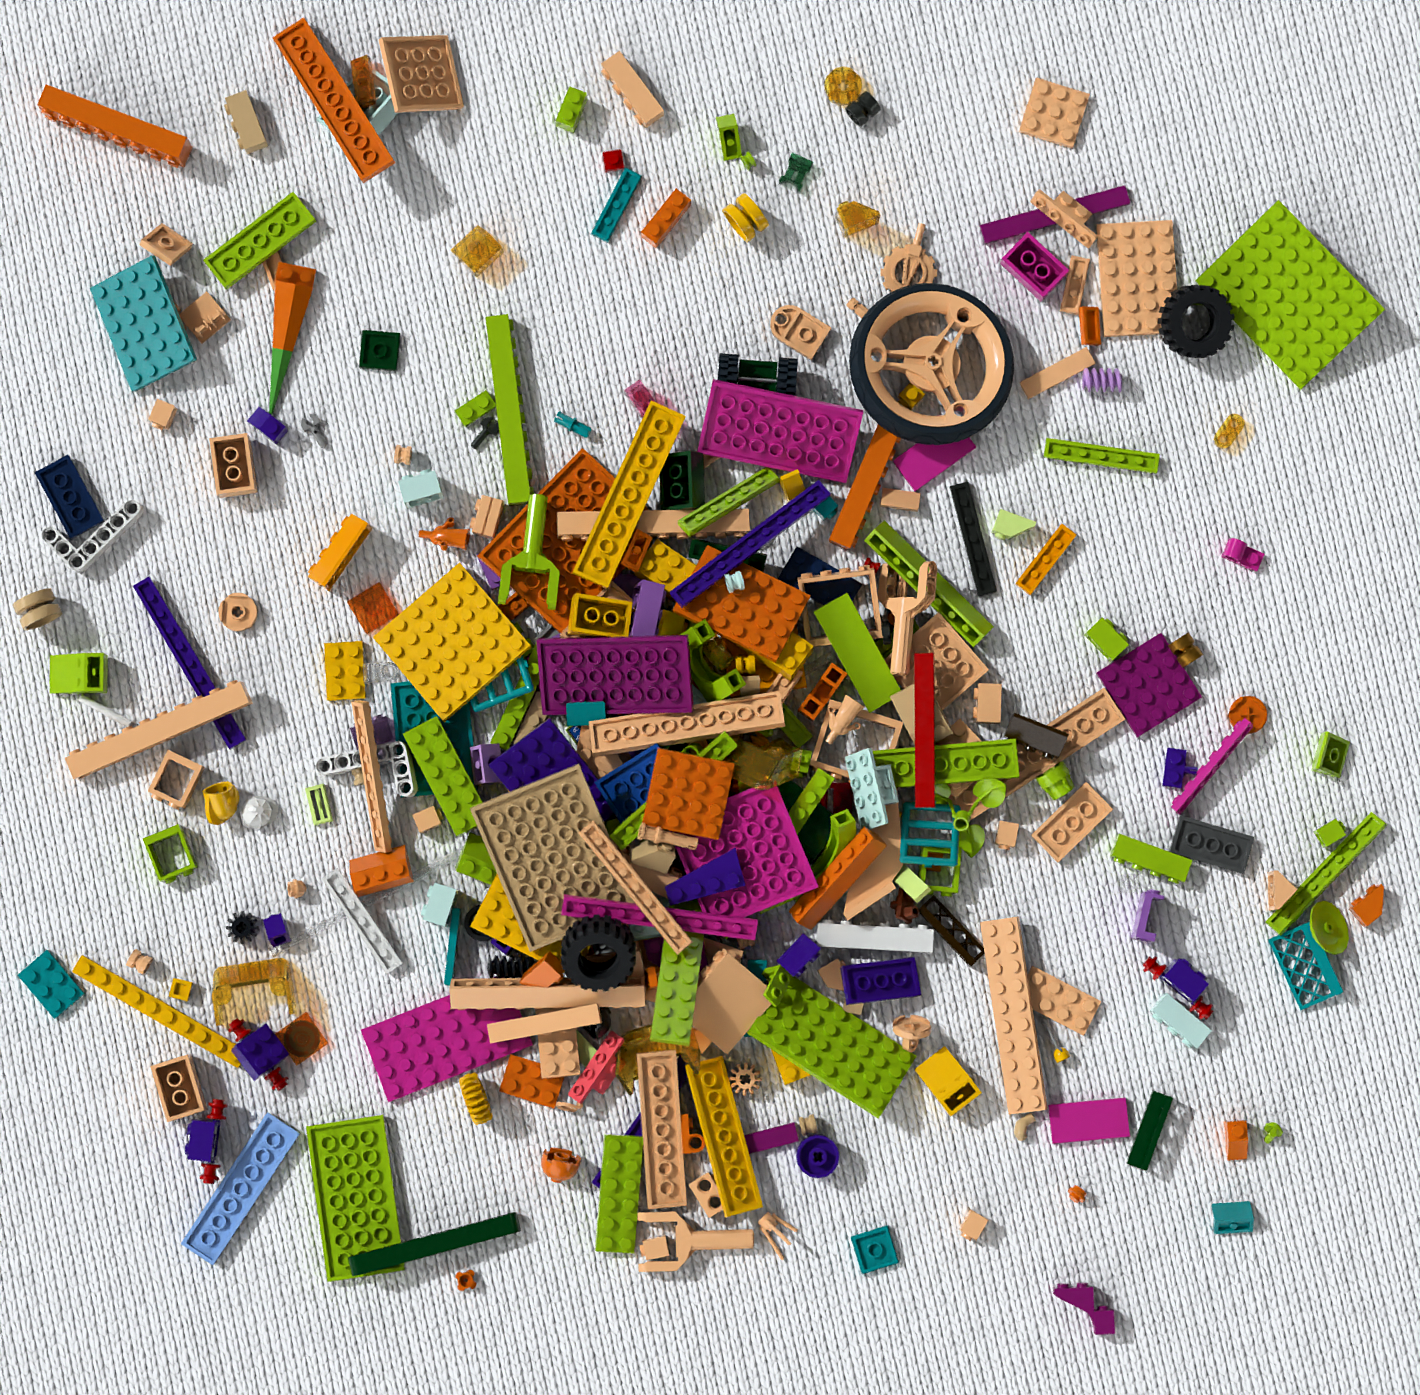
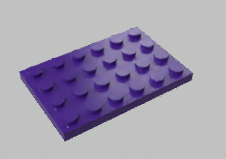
[489,718,614,822]

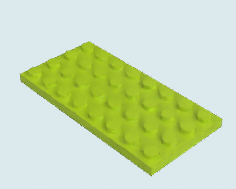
[747,976,916,1119]
[306,1115,405,1282]

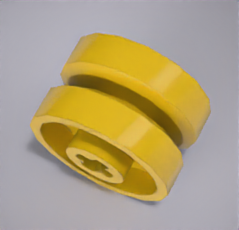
[722,193,769,242]

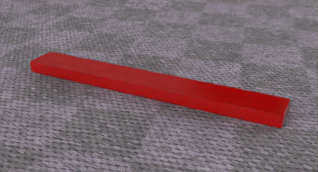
[914,653,936,808]

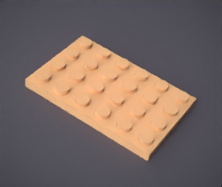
[1096,220,1177,337]

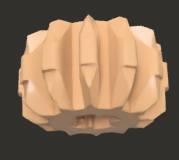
[729,1062,762,1096]

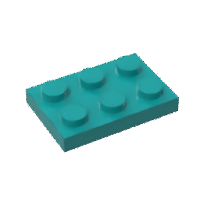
[18,950,85,1019]

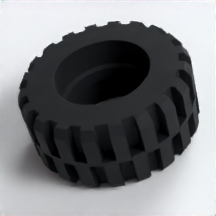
[1158,285,1235,358]
[561,914,636,992]

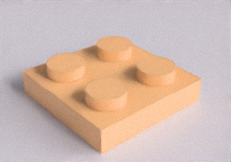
[140,223,193,266]

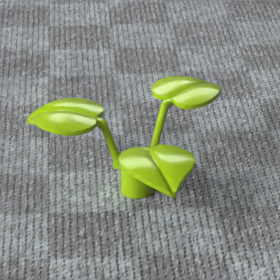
[935,778,1006,858]

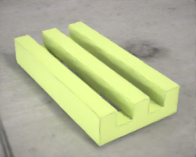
[305,784,333,826]

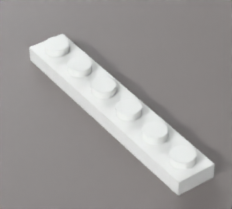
[321,867,403,975]

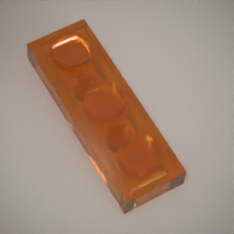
[351,55,377,109]

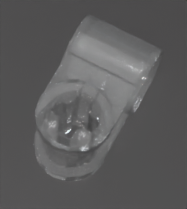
[363,662,400,684]

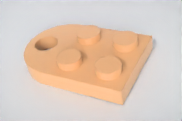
[770,305,831,361]

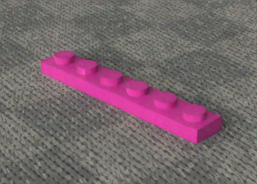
[1171,718,1253,815]

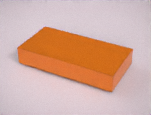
[1079,306,1101,346]

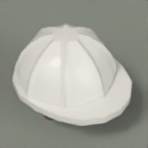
[240,796,278,829]

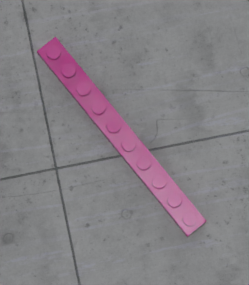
[561,894,758,940]

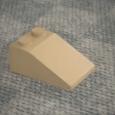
[890,684,953,744]

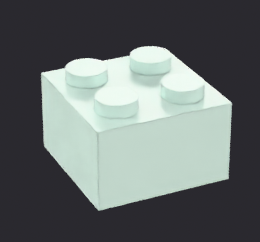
[398,469,444,509]
[421,882,459,928]

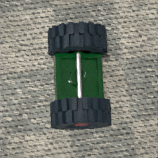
[718,353,798,396]

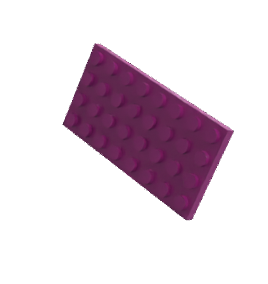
[536,635,694,715]

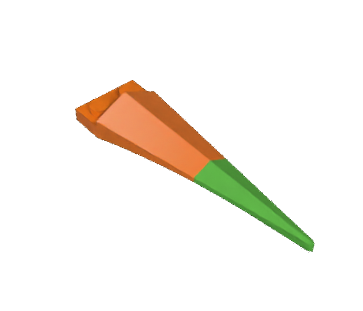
[269,262,316,415]

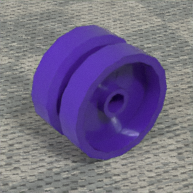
[796,1134,839,1178]

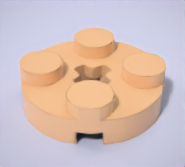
[218,593,258,632]

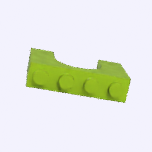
[680,619,746,702]

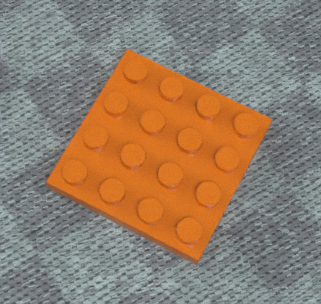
[642,748,735,840]

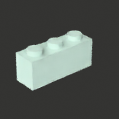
[1150,993,1212,1049]

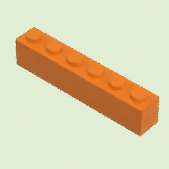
[789,827,887,930]

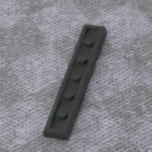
[949,482,997,597]

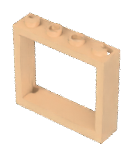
[798,565,883,647]
[809,699,903,783]

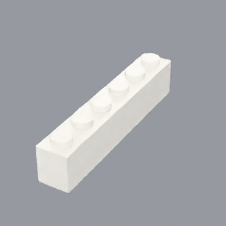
[816,920,934,953]

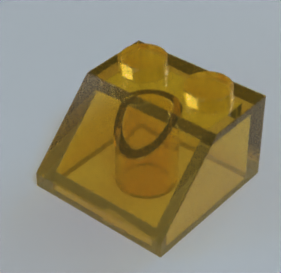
[835,201,880,238]
[450,225,504,278]

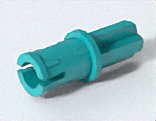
[554,411,591,438]

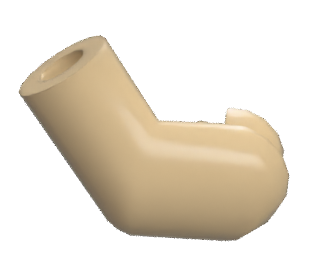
[1014,1113,1036,1141]

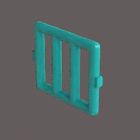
[470,655,534,712]
[899,801,961,868]

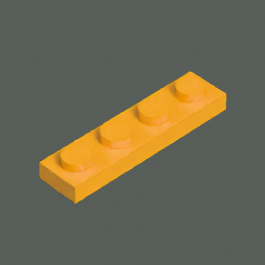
[1015,523,1076,595]

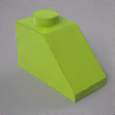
[716,114,742,161]

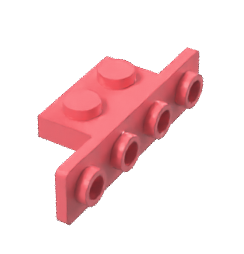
[568,1031,625,1104]

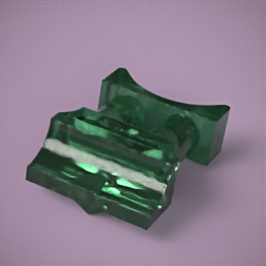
[779,152,814,193]

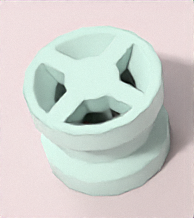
[724,571,745,593]

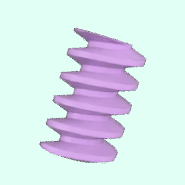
[1082,368,1122,392]

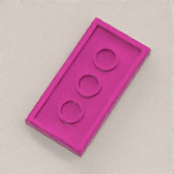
[892,437,976,492]
[1048,1097,1130,1144]

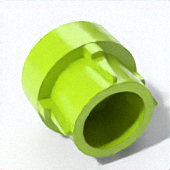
[1035,761,1075,800]

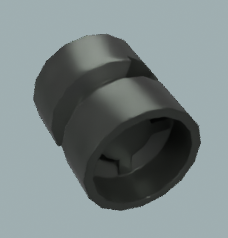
[845,91,881,127]

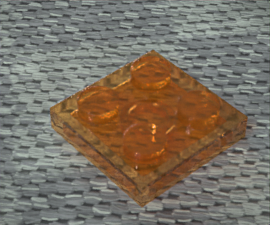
[347,582,399,635]

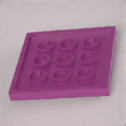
[1096,633,1202,738]

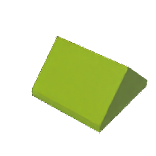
[1311,731,1350,778]

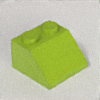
[455,832,497,885]

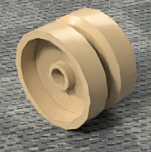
[13,588,62,631]

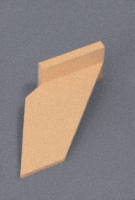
[843,788,903,921]

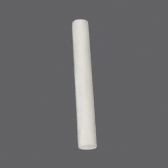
[78,694,132,727]

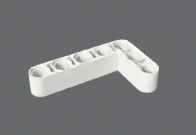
[41,499,143,573]
[315,741,418,797]

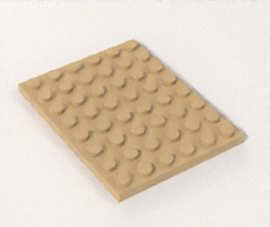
[470,764,635,952]

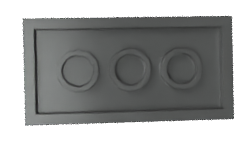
[1169,815,1254,874]

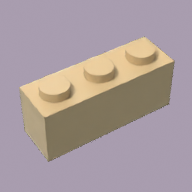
[224,90,268,154]

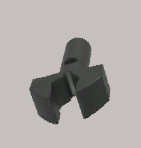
[471,417,499,449]
[881,621,892,645]

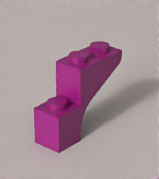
[1052,1282,1115,1335]

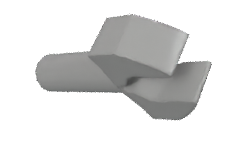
[301,414,327,448]

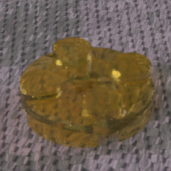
[824,67,862,106]

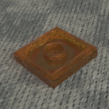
[275,1012,329,1066]

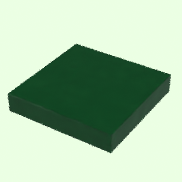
[359,330,401,371]

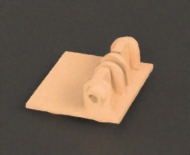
[179,291,231,344]

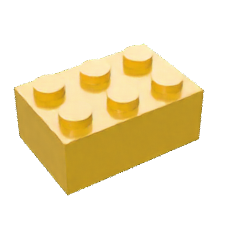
[567,593,633,637]

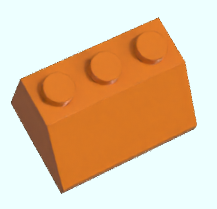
[349,845,414,897]

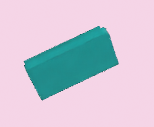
[566,701,606,726]
[1211,1201,1254,1234]

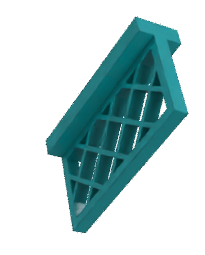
[1268,921,1343,1011]

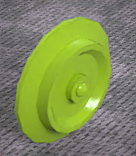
[1310,901,1349,955]

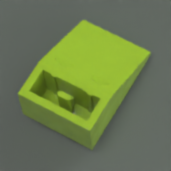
[49,653,108,694]

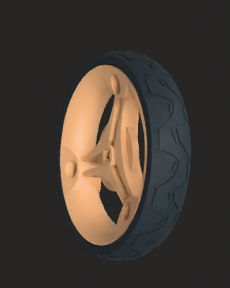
[849,283,1014,445]

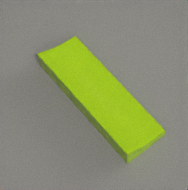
[814,593,901,713]

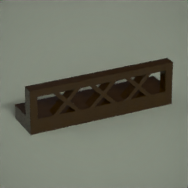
[918,895,985,967]

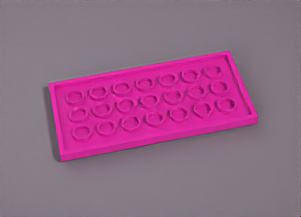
[697,379,863,483]
[361,975,533,1102]

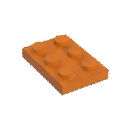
[499,1054,564,1109]

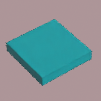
[850,1225,899,1274]

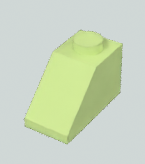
[991,509,1036,540]

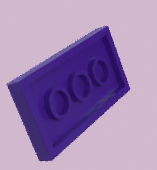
[840,957,921,1005]

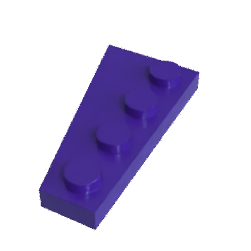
[665,848,745,906]

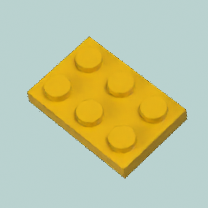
[324,641,366,701]

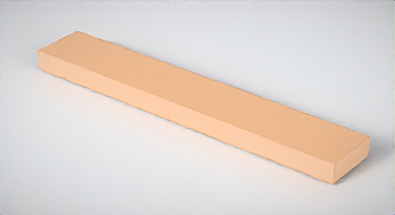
[487,1004,602,1043]

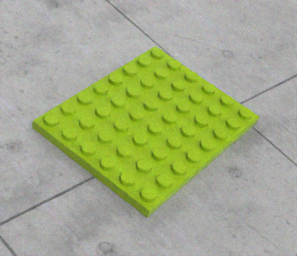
[1195,200,1385,390]

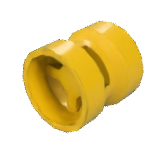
[735,655,756,675]

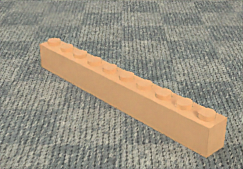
[557,509,750,541]
[65,680,253,780]
[449,976,646,1010]

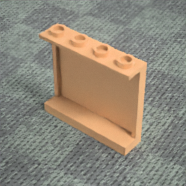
[692,948,771,1054]

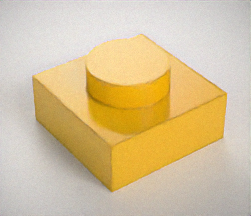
[169,978,193,1001]

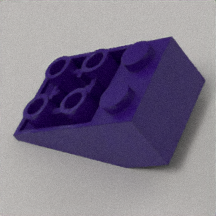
[776,933,821,977]

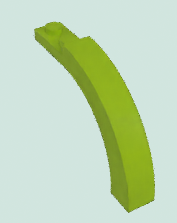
[759,809,856,914]

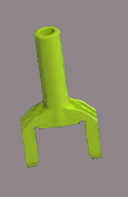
[498,494,560,610]

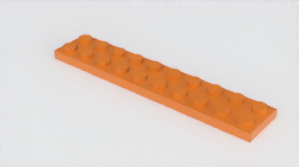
[272,17,395,184]

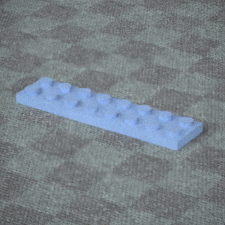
[181,1112,300,1265]

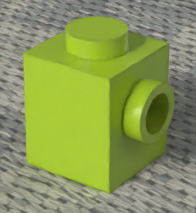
[1313,819,1346,848]

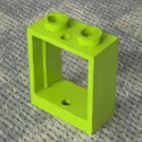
[143,824,198,884]
[918,846,962,897]

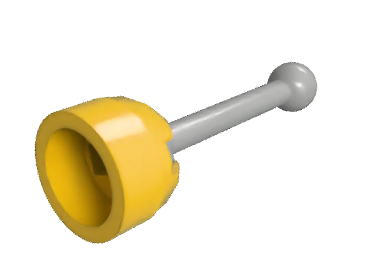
[1041,1018,1071,1063]

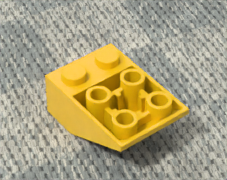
[914,1046,982,1116]

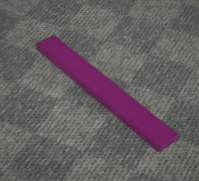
[979,185,1130,244]

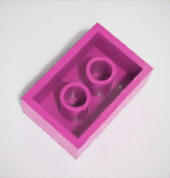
[1000,232,1069,302]

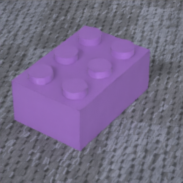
[629,580,666,636]

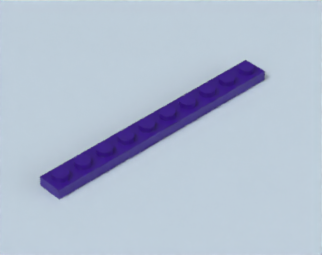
[670,480,831,608]
[133,576,247,750]

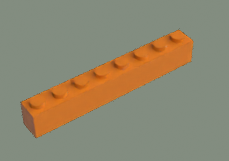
[828,424,901,551]

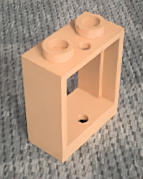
[148,750,205,810]

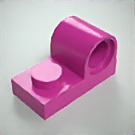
[1221,538,1264,572]

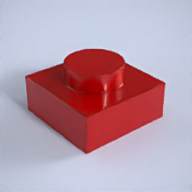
[603,149,624,172]

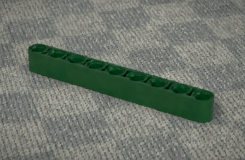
[347,1212,521,1277]

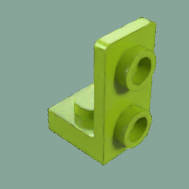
[762,965,793,1007]

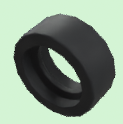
[464,905,493,941]

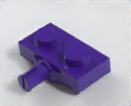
[1162,747,1198,789]

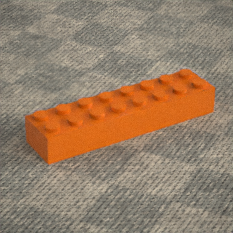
[37,84,193,168]

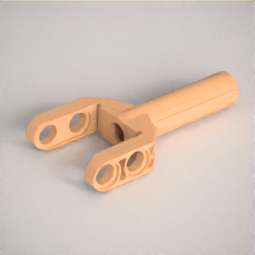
[878,561,937,676]
[637,1211,754,1272]

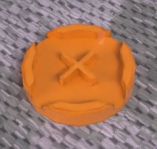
[1228,696,1267,734]

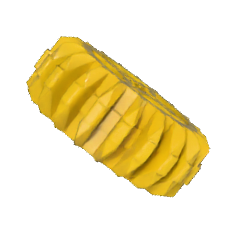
[459,1072,493,1125]

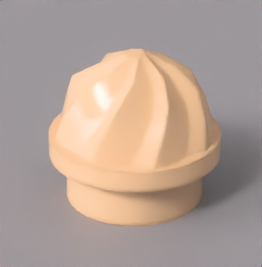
[287,879,306,899]

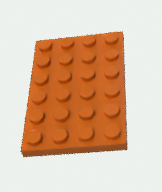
[672,545,811,663]

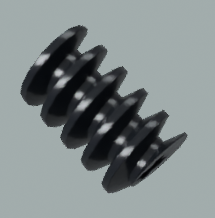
[487,955,528,978]

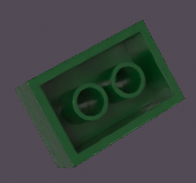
[659,450,705,510]

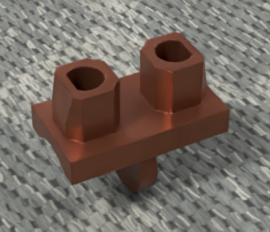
[890,887,919,924]

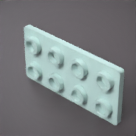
[845,748,899,829]

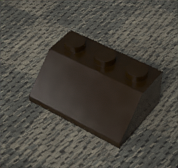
[1003,713,1069,760]

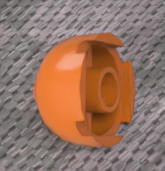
[541,1147,581,1183]

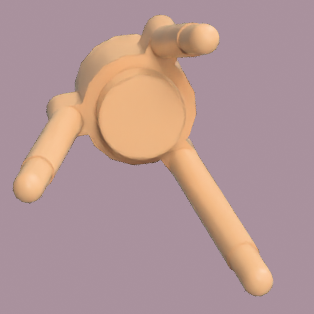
[758,1212,798,1260]

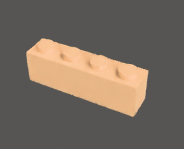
[601,51,664,128]

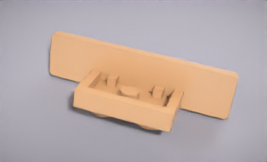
[1030,189,1098,248]

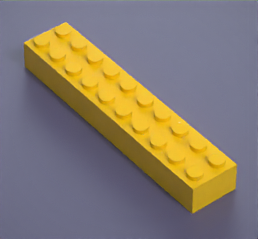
[634,539,814,682]

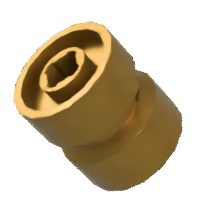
[1168,632,1204,668]

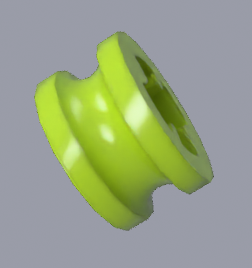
[740,151,757,171]

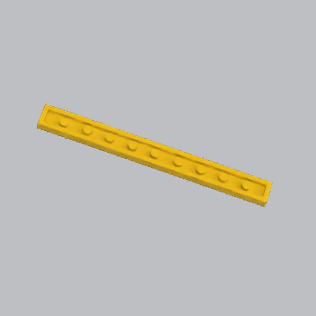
[72,955,241,1068]

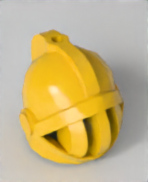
[202,781,239,825]

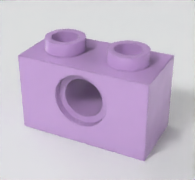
[469,744,501,786]

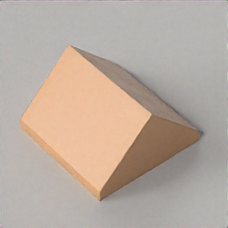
[1267,870,1298,911]

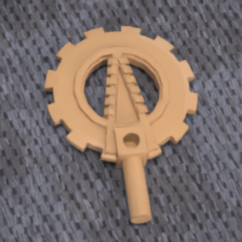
[880,223,937,292]

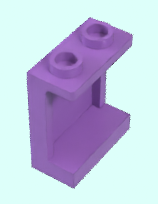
[1131,889,1165,942]

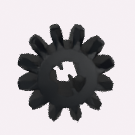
[226,911,259,944]

